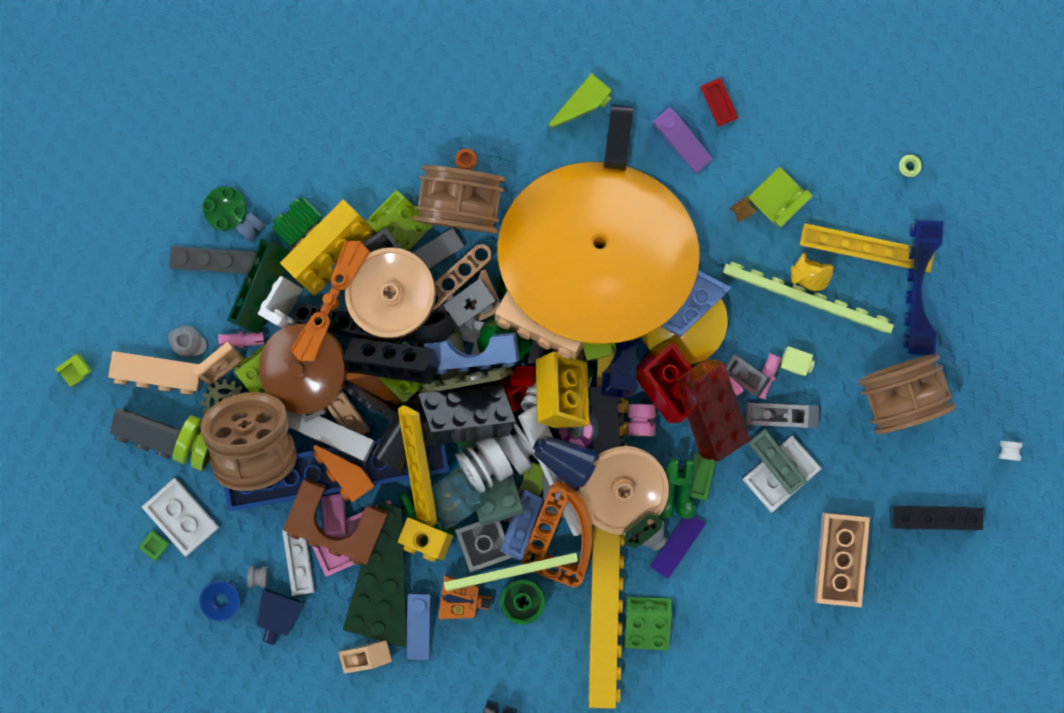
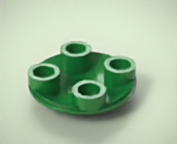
[202,186,247,231]

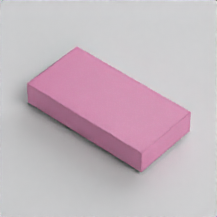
[322,493,347,537]

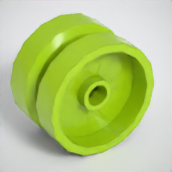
[172,415,210,472]

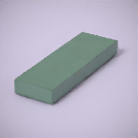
[747,429,807,495]

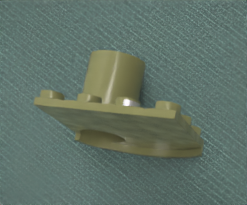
[422,332,514,393]

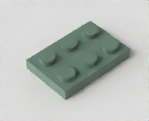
[468,455,524,527]

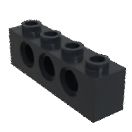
[343,338,440,384]
[890,505,984,530]

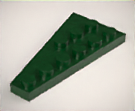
[343,501,407,648]

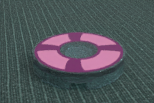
[557,412,598,448]

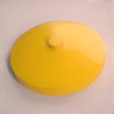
[641,298,728,365]

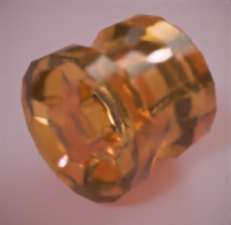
[729,196,757,223]

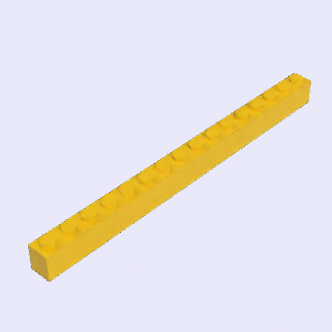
[588,350,629,708]

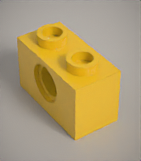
[397,517,453,562]

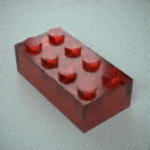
[674,359,751,462]

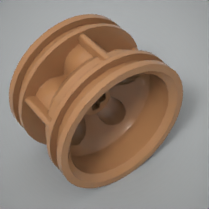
[413,165,506,234]
[857,353,957,435]
[201,392,297,491]

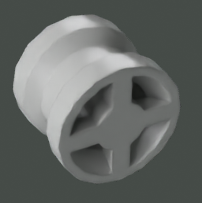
[247,565,268,588]

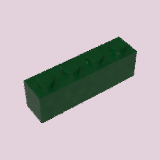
[227,239,291,334]

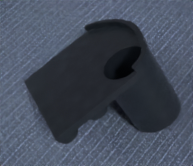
[343,380,407,472]

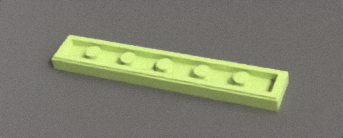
[444,553,578,591]

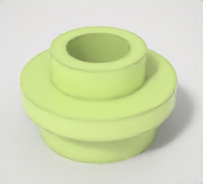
[899,155,922,177]

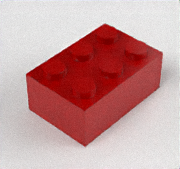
[630,342,711,423]

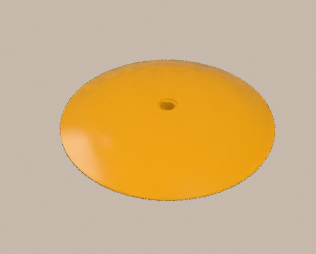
[498,162,699,344]

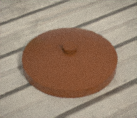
[259,324,347,414]

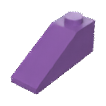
[652,107,712,174]

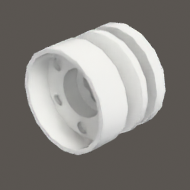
[494,422,538,475]
[456,438,513,494]

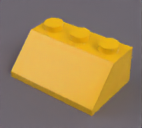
[536,351,589,428]

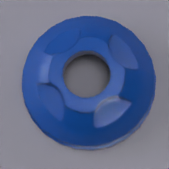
[199,581,240,622]

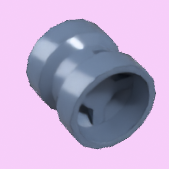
[235,212,266,243]

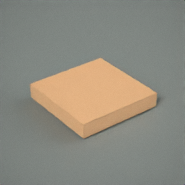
[193,342,244,386]

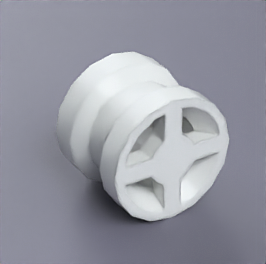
[998,441,1023,461]

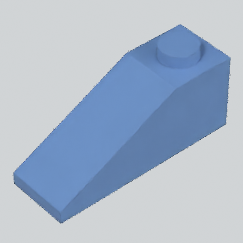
[407,592,431,660]

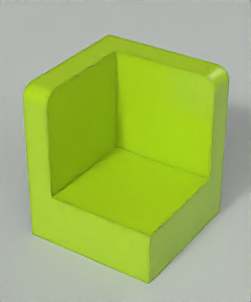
[55,354,93,387]

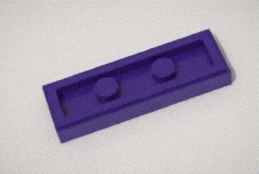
[650,516,706,579]

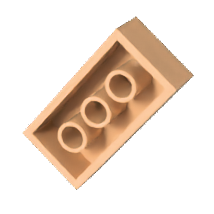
[814,512,870,607]

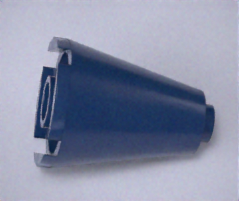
[533,436,599,491]

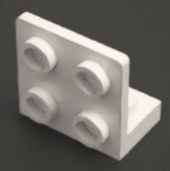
[258,276,303,328]

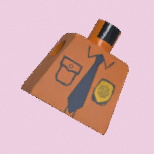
[438,575,491,619]

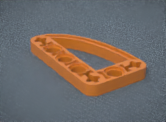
[521,482,593,587]

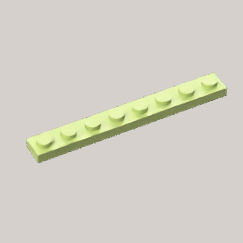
[721,262,894,334]

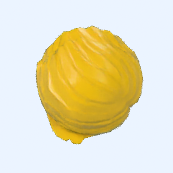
[790,253,834,291]

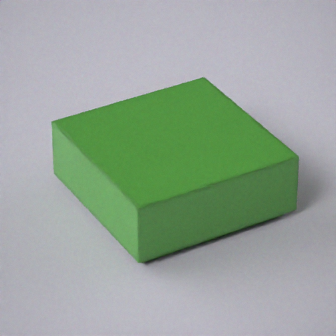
[138,530,170,561]

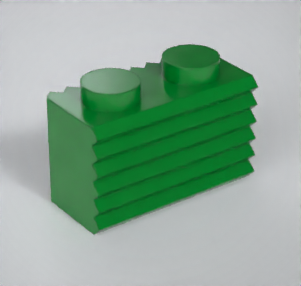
[272,197,323,248]

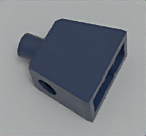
[257,589,305,645]

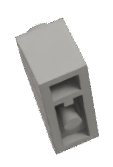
[746,403,819,428]

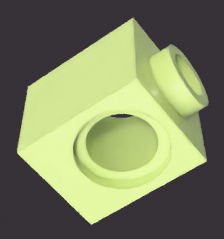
[779,346,815,376]

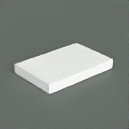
[742,435,822,513]
[142,477,220,557]

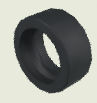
[411,310,454,343]

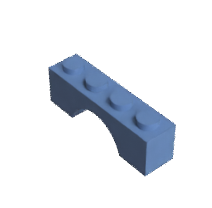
[424,332,520,374]

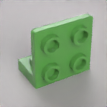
[625,597,672,650]

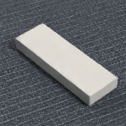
[282,530,315,596]

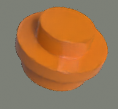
[455,149,477,170]

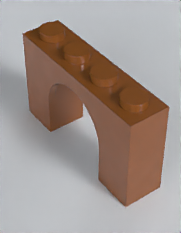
[283,477,388,565]

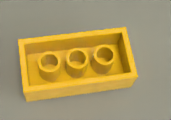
[280,199,377,296]

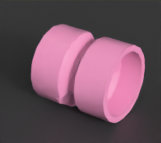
[627,404,656,436]

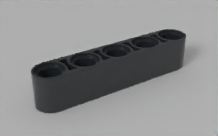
[292,303,401,344]

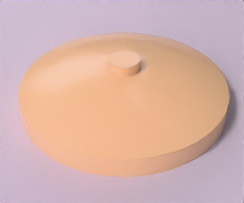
[345,248,436,338]
[578,446,669,534]

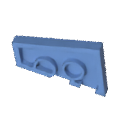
[661,270,732,337]

